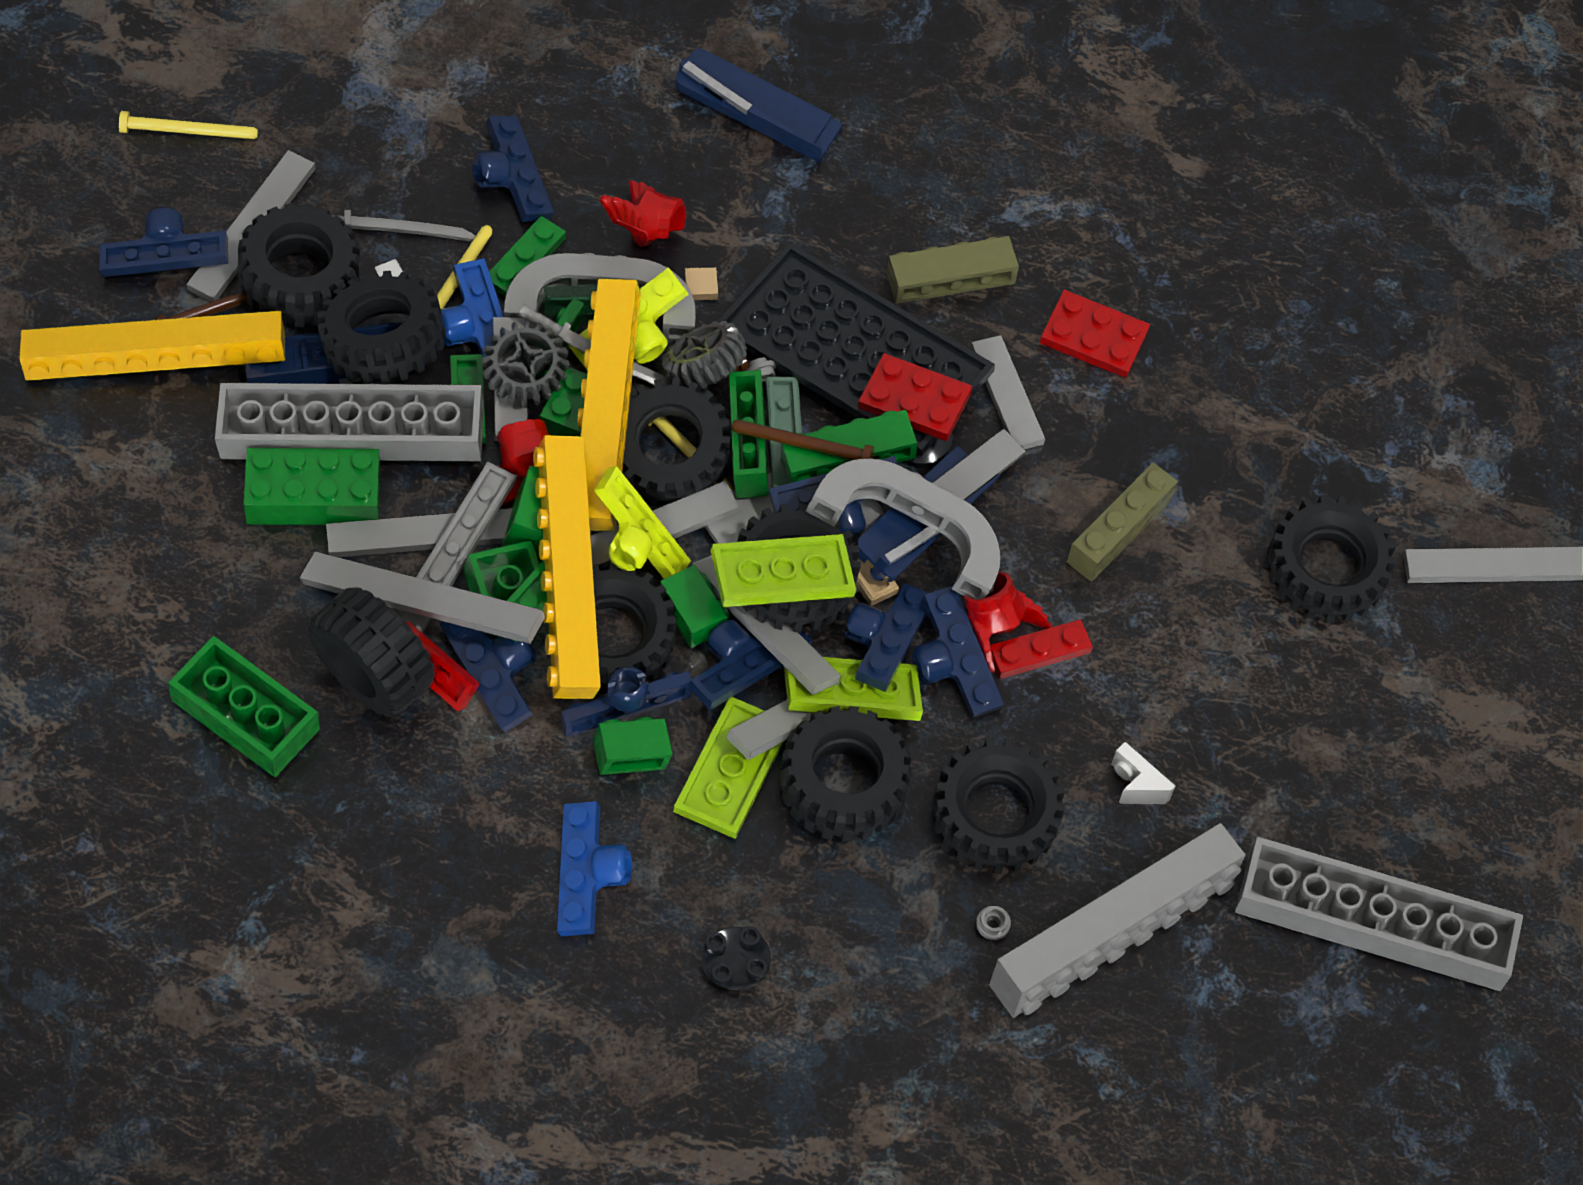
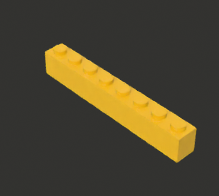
[578,279,641,531]
[20,311,285,381]
[533,435,601,699]

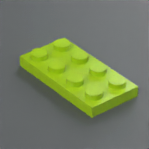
[711,534,856,607]
[784,657,923,721]
[673,697,784,839]

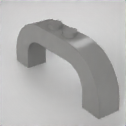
[504,253,695,342]
[806,459,1000,600]

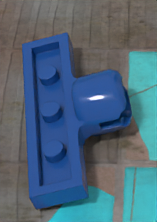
[441,258,504,369]
[557,801,632,937]

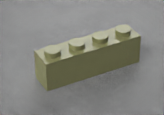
[886,236,1019,304]
[1067,462,1178,582]

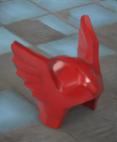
[599,180,687,247]
[497,419,550,506]
[964,572,1052,673]

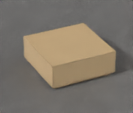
[685,267,718,300]

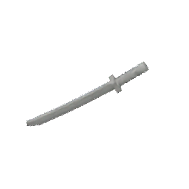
[331,210,475,242]
[518,304,672,386]

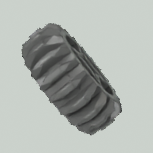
[482,320,569,408]
[662,321,747,389]

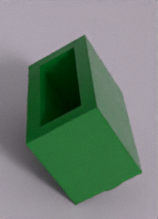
[660,565,729,648]
[592,717,673,775]

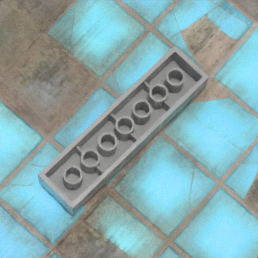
[215,383,484,461]
[989,823,1245,1018]
[1235,837,1523,992]

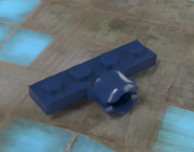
[472,115,554,222]
[99,207,228,277]
[768,456,897,536]
[844,583,928,692]
[912,585,1004,719]
[689,620,812,710]
[439,621,536,733]
[561,666,692,737]

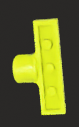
[568,267,689,371]
[594,466,691,579]

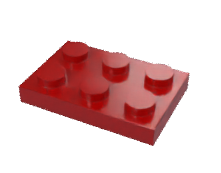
[1040,290,1151,378]
[858,353,972,441]

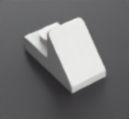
[1111,742,1175,804]

